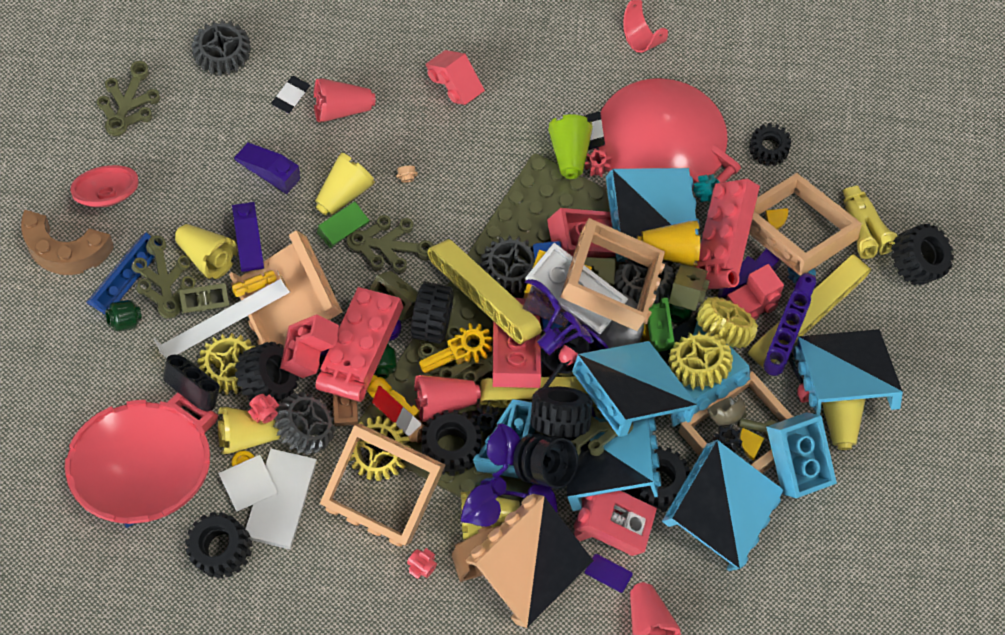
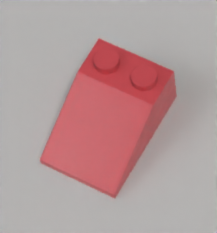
[547,208,616,258]

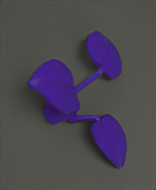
[525,279,609,356]
[460,423,557,527]

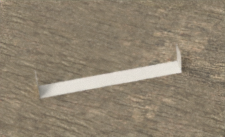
[154,271,290,358]

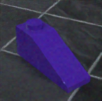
[234,142,301,195]
[232,202,264,272]

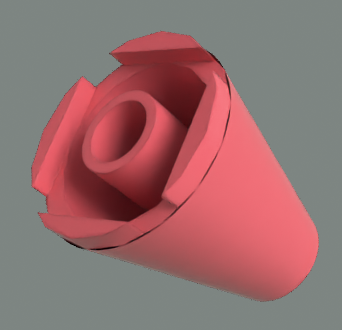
[314,78,376,122]
[414,375,481,422]
[630,582,681,635]

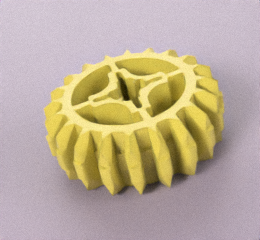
[696,297,758,348]
[669,331,733,391]
[197,333,256,395]
[349,416,411,481]

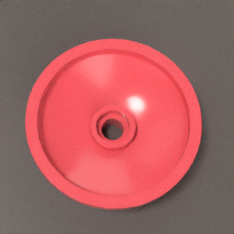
[70,165,139,207]

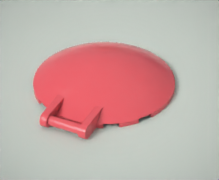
[597,78,741,189]
[65,393,218,524]

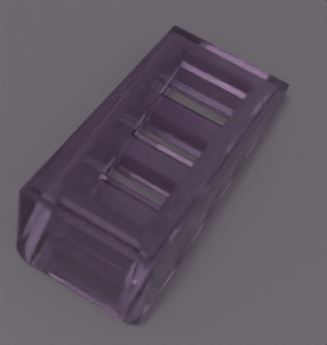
[523,286,568,327]

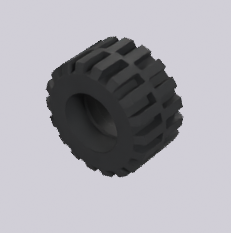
[891,224,954,285]
[411,281,454,344]
[235,342,299,401]
[530,386,593,437]
[422,410,481,476]
[629,446,690,512]
[185,512,252,578]

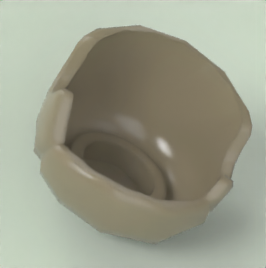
[708,396,746,426]

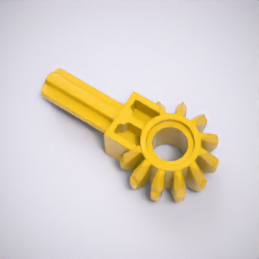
[419,323,493,373]

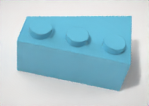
[473,399,535,479]

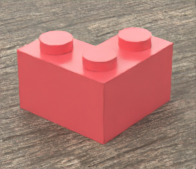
[425,50,485,105]
[726,264,784,320]
[280,314,339,378]

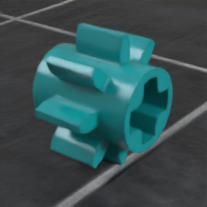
[693,174,720,202]

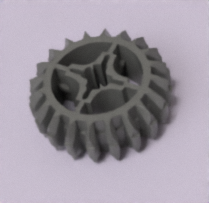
[192,19,251,76]
[480,235,535,296]
[614,260,676,304]
[273,392,336,455]

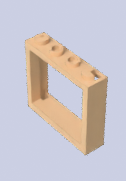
[749,173,862,276]
[560,218,665,331]
[679,371,793,474]
[320,424,445,547]

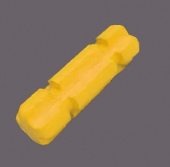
[232,270,277,297]

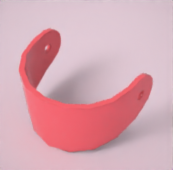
[623,0,668,53]

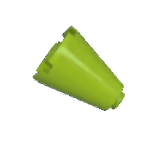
[548,114,593,179]

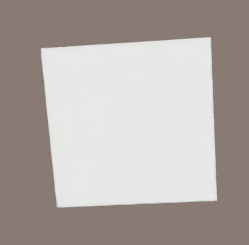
[218,455,278,512]

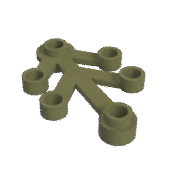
[97,61,160,136]
[347,215,434,273]
[132,235,195,319]
[418,326,493,385]
[543,405,634,456]

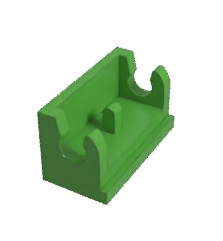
[317,201,370,249]
[647,298,674,352]

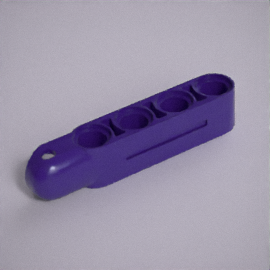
[763,273,816,376]

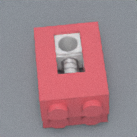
[574,491,657,556]

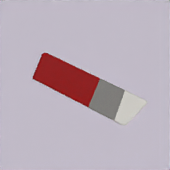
[372,386,421,436]

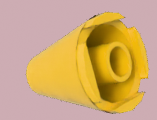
[637,220,700,266]

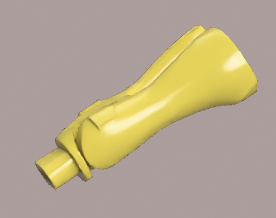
[842,186,898,259]

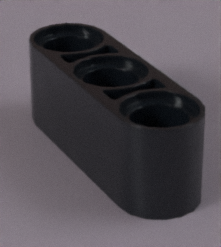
[163,354,220,411]

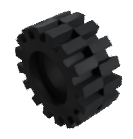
[749,123,791,166]

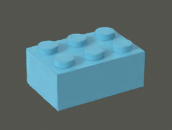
[766,412,837,498]

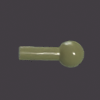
[737,418,778,438]

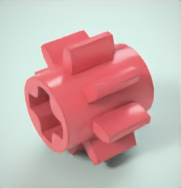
[585,148,612,177]
[248,394,279,424]
[407,548,437,579]

